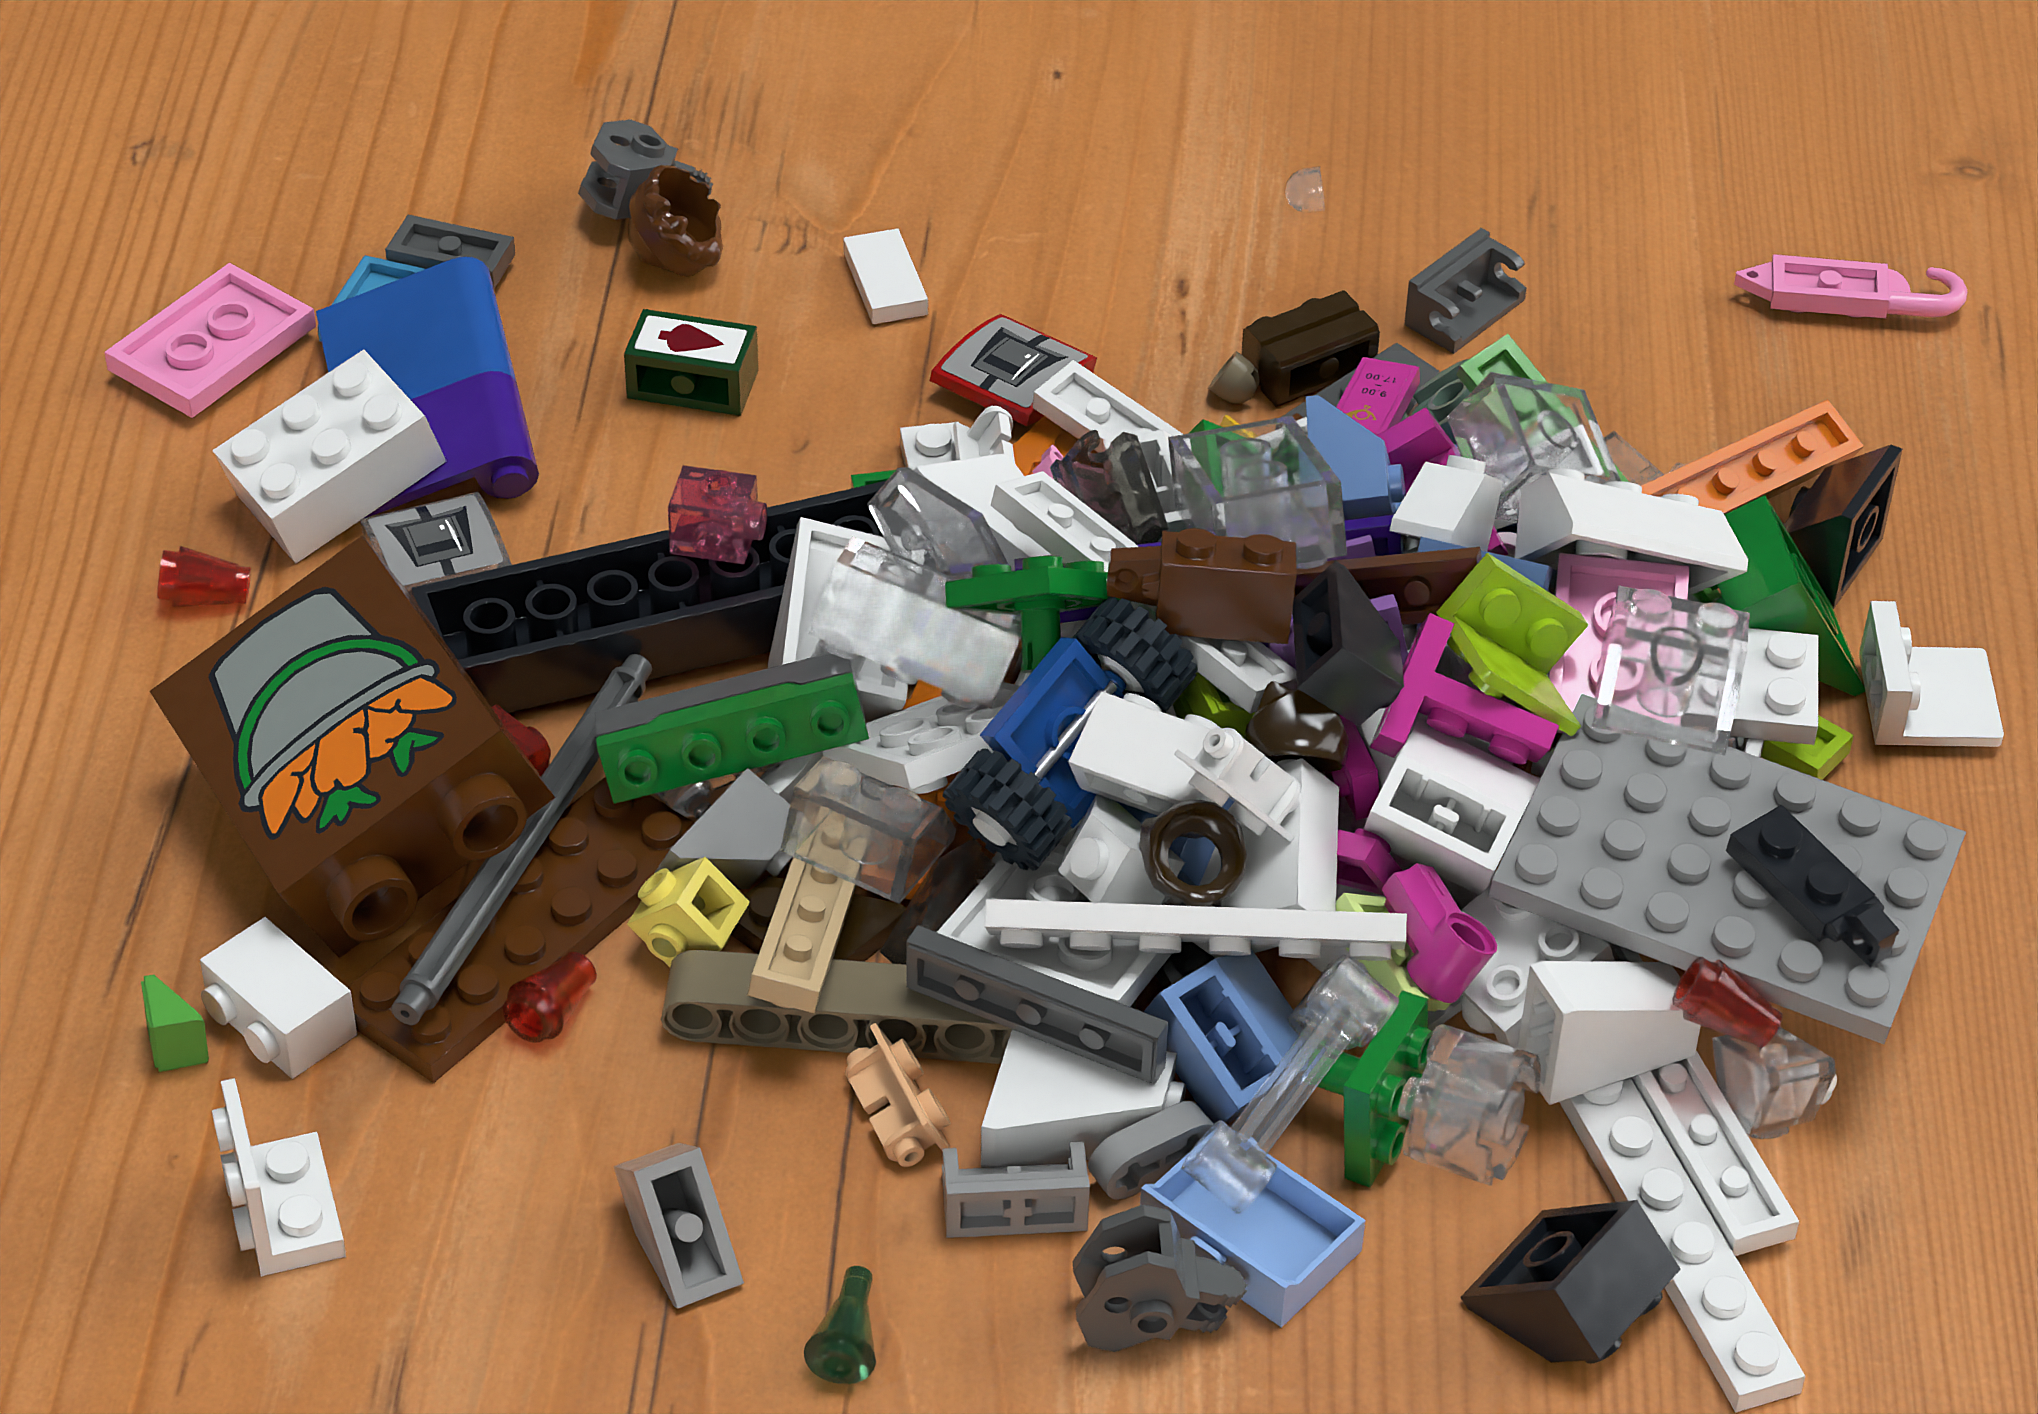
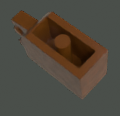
[1107,528,1297,645]

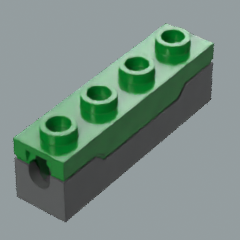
[594,648,869,804]

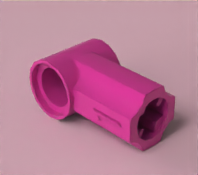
[1381,863,1497,1003]

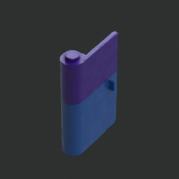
[316,257,539,520]

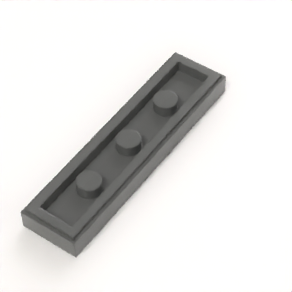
[906,925,1168,1084]

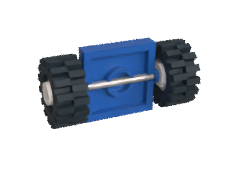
[943,597,1198,871]

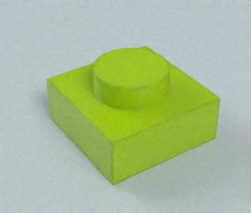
[1761,715,1854,780]

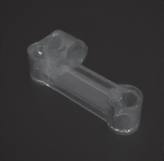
[1181,955,1400,1214]

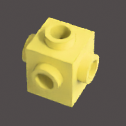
[627,857,750,967]

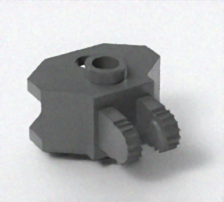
[578,119,713,220]
[1072,1204,1247,1352]

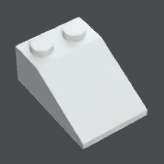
[768,517,922,723]

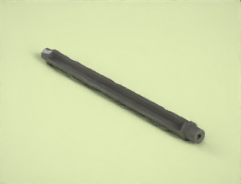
[391,654,652,1025]

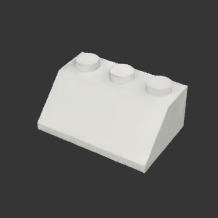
[1515,468,1748,596]

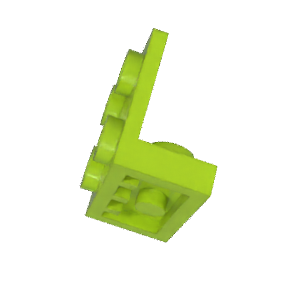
[1436,553,1589,737]

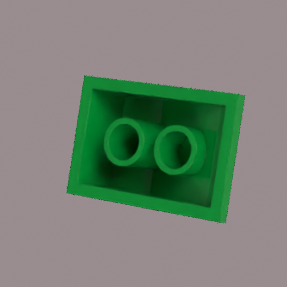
[1710,495,1865,697]

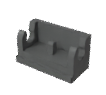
[1404,228,1527,354]

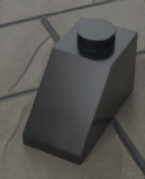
[1292,560,1404,726]

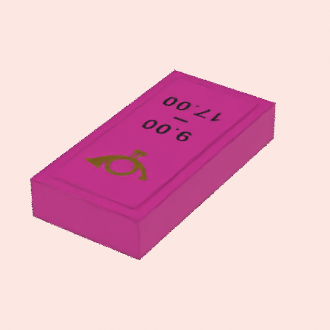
[1336,357,1420,435]

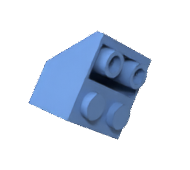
[1143,949,1316,1127]

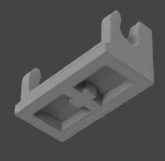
[942,1142,1090,1238]

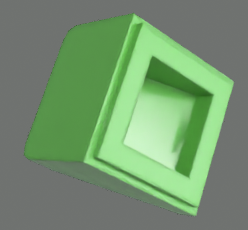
[141,975,209,1072]

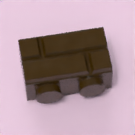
[1241,290,1380,407]

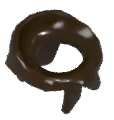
[1244,681,1349,773]
[1140,800,1247,907]

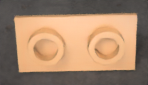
[845,1023,951,1167]

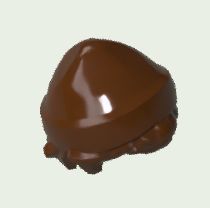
[628,165,723,277]

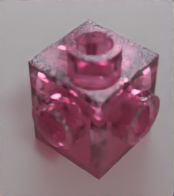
[668,465,767,564]

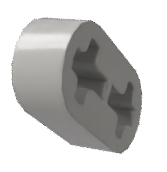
[1088,1101,1217,1199]

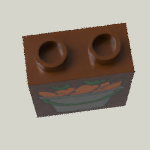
[149,535,556,958]

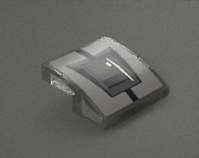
[360,492,512,596]

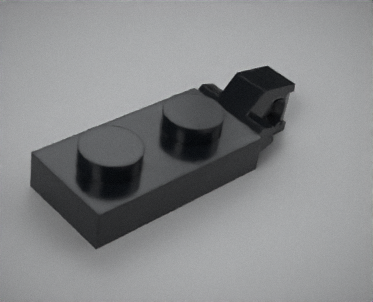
[1726,805,1899,968]

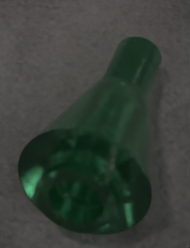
[804,1266,876,1384]

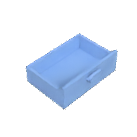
[1140,1123,1365,1328]

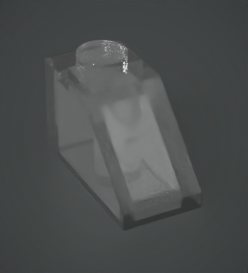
[867,467,1009,609]
[1712,1024,1836,1139]

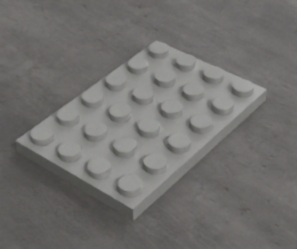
[1488,694,1966,1044]

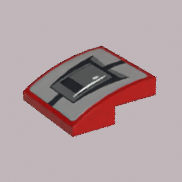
[929,314,1097,426]

